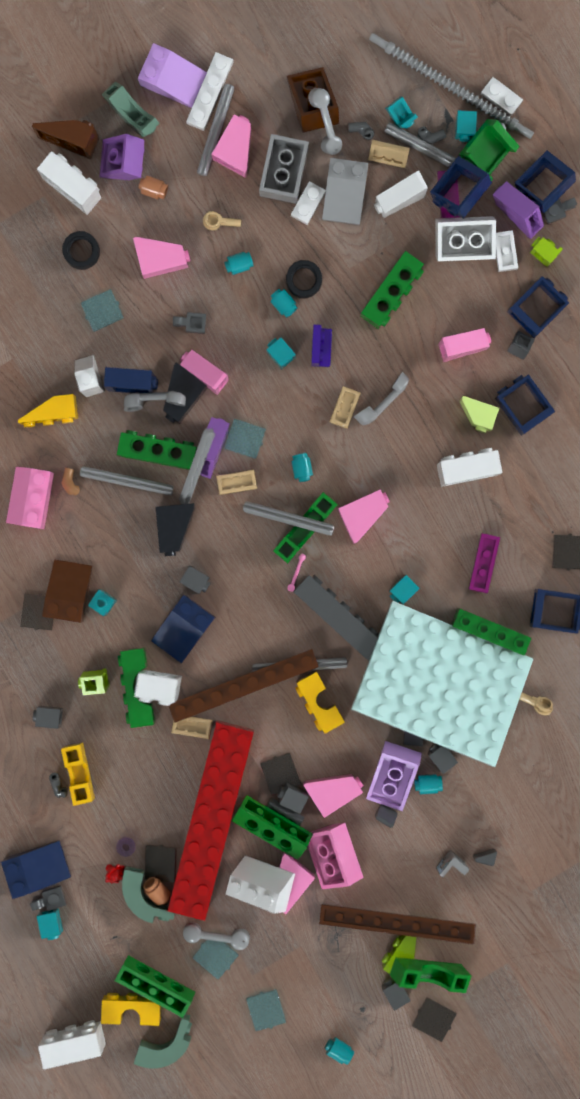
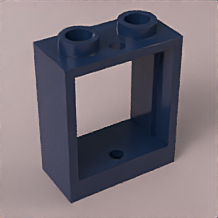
[515,150,576,214]
[430,156,492,219]
[507,276,569,338]
[104,367,158,393]
[495,374,555,436]
[529,589,580,634]

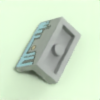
[436,850,470,877]

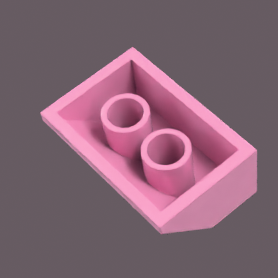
[6,467,54,529]
[308,823,364,889]

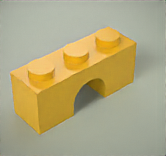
[295,671,345,734]
[61,742,95,806]
[101,993,161,1026]

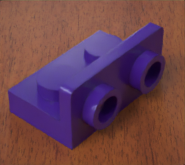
[311,325,332,367]

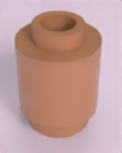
[139,175,168,200]
[143,877,171,906]

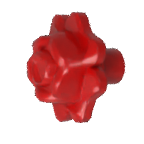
[105,864,125,884]

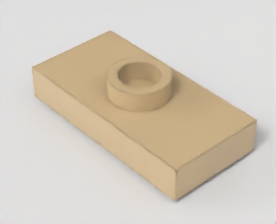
[368,140,410,168]
[329,386,361,429]
[216,470,257,495]
[171,717,213,739]

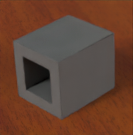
[180,566,211,594]
[33,706,63,729]
[427,744,458,774]
[277,782,309,814]
[381,977,411,1011]

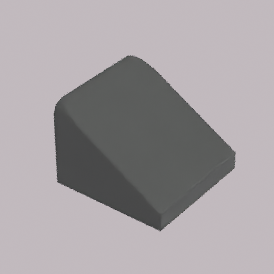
[508,331,535,360]
[403,731,424,746]
[375,804,397,828]
[473,849,497,866]

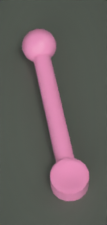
[288,553,306,592]

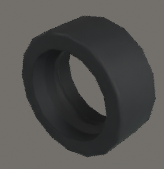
[62,231,100,270]
[286,260,322,298]

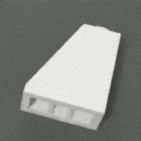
[374,171,428,218]
[74,355,104,397]

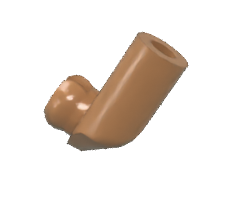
[62,468,80,495]

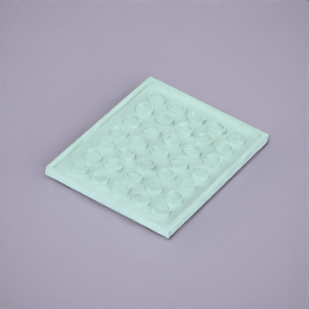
[351,601,533,767]

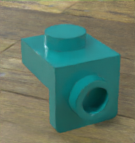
[385,96,418,129]

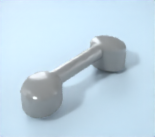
[308,88,342,155]
[354,371,409,425]
[124,391,186,412]
[183,922,250,950]

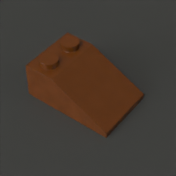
[287,67,339,133]
[32,120,99,159]
[42,559,92,623]

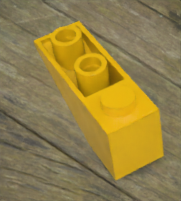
[18,394,78,428]

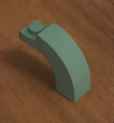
[101,81,160,137]
[122,866,175,923]
[133,1014,192,1069]

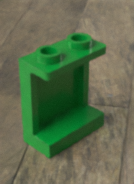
[459,119,520,181]

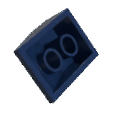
[151,595,216,664]
[1,840,71,899]

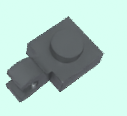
[544,198,577,224]
[173,312,206,334]
[30,885,67,911]

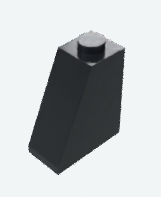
[163,362,207,424]
[156,503,195,557]

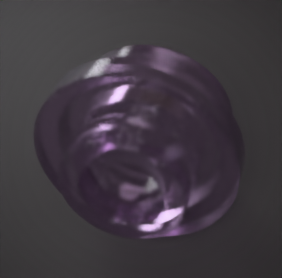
[116,837,136,857]

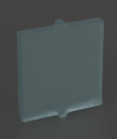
[81,289,124,332]
[224,419,266,459]
[193,940,239,979]
[246,989,286,1031]

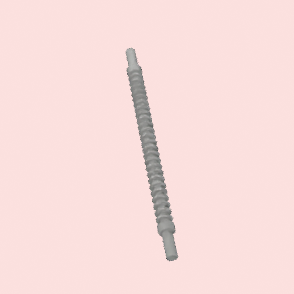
[369,33,534,139]

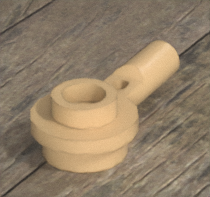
[203,211,241,231]
[520,692,553,715]

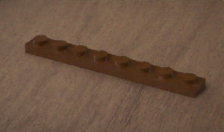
[169,649,319,723]
[319,904,476,944]

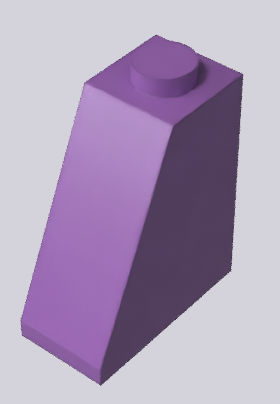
[493,181,544,239]
[200,417,230,479]

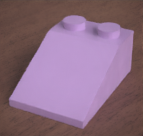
[138,43,207,108]
[366,741,422,811]

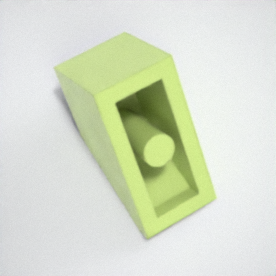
[460,396,499,433]

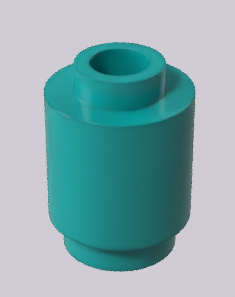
[224,251,254,275]
[270,289,298,318]
[291,453,313,482]
[414,774,443,795]
[324,1037,354,1065]

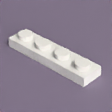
[186,52,234,131]

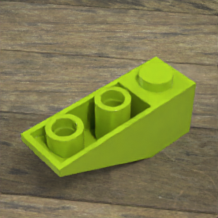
[381,935,416,974]

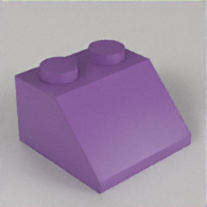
[100,134,145,180]

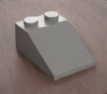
[322,158,368,225]

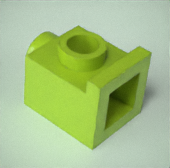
[530,237,563,267]
[78,668,110,695]

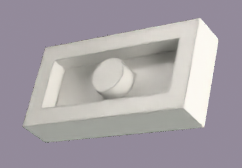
[481,77,523,116]
[291,181,326,225]
[496,230,518,272]

